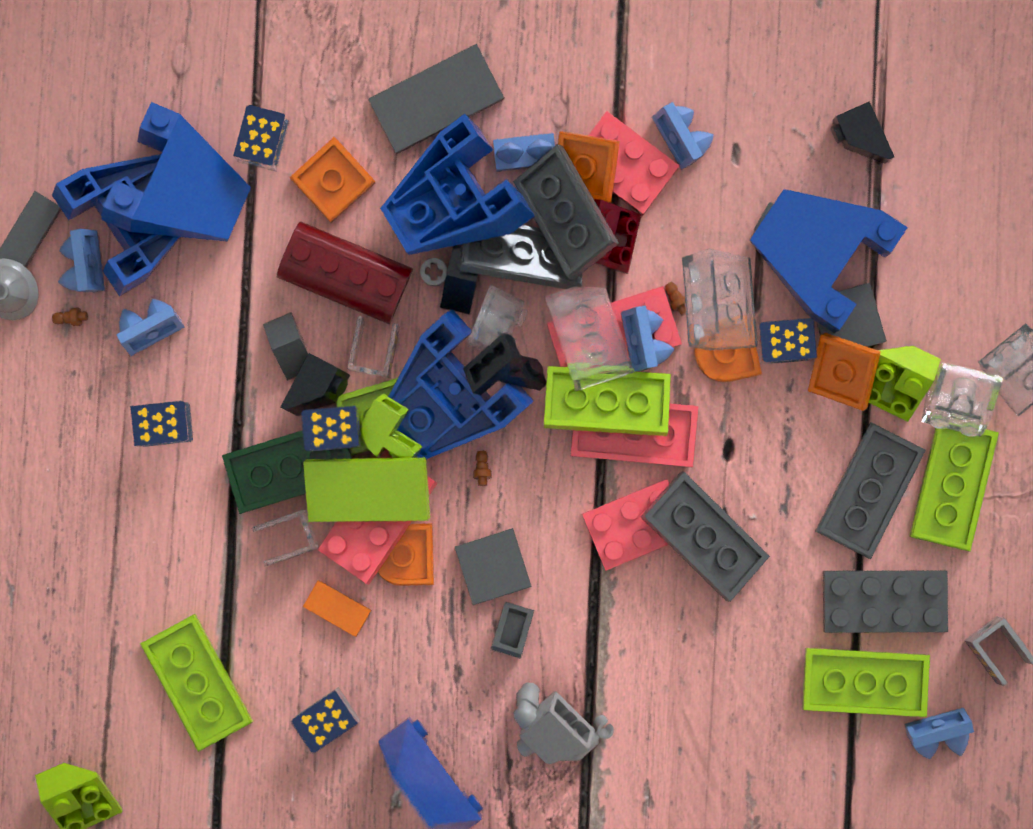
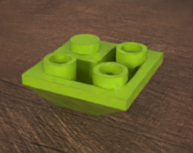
[869,346,941,422]
[35,763,123,829]

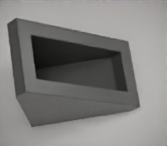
[263,312,309,380]
[491,602,534,659]

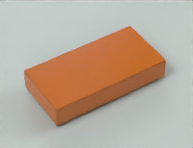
[303,580,372,637]

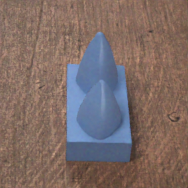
[652,102,714,170]
[493,133,555,172]
[58,229,105,292]
[116,299,184,356]
[621,306,674,372]
[905,708,974,759]

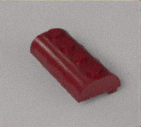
[277,222,414,325]

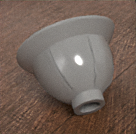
[0,258,39,320]

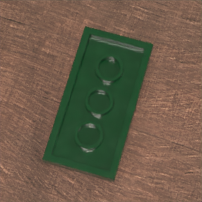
[222,430,352,514]

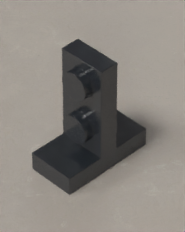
[463,332,547,395]

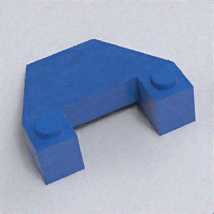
[101,102,251,242]
[380,114,535,255]
[52,154,181,296]
[750,189,908,333]
[388,309,534,459]
[378,717,483,829]

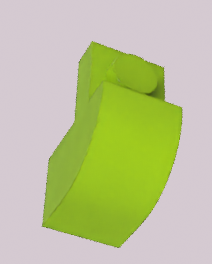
[362,393,423,458]

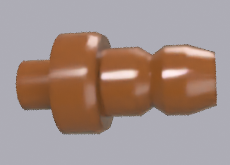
[665,282,689,316]
[52,307,88,326]
[473,451,492,486]

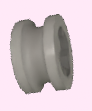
[420,258,447,287]

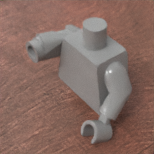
[514,683,614,764]

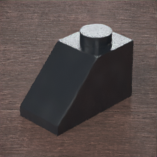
[831,101,895,164]
[440,246,480,315]
[280,353,350,416]

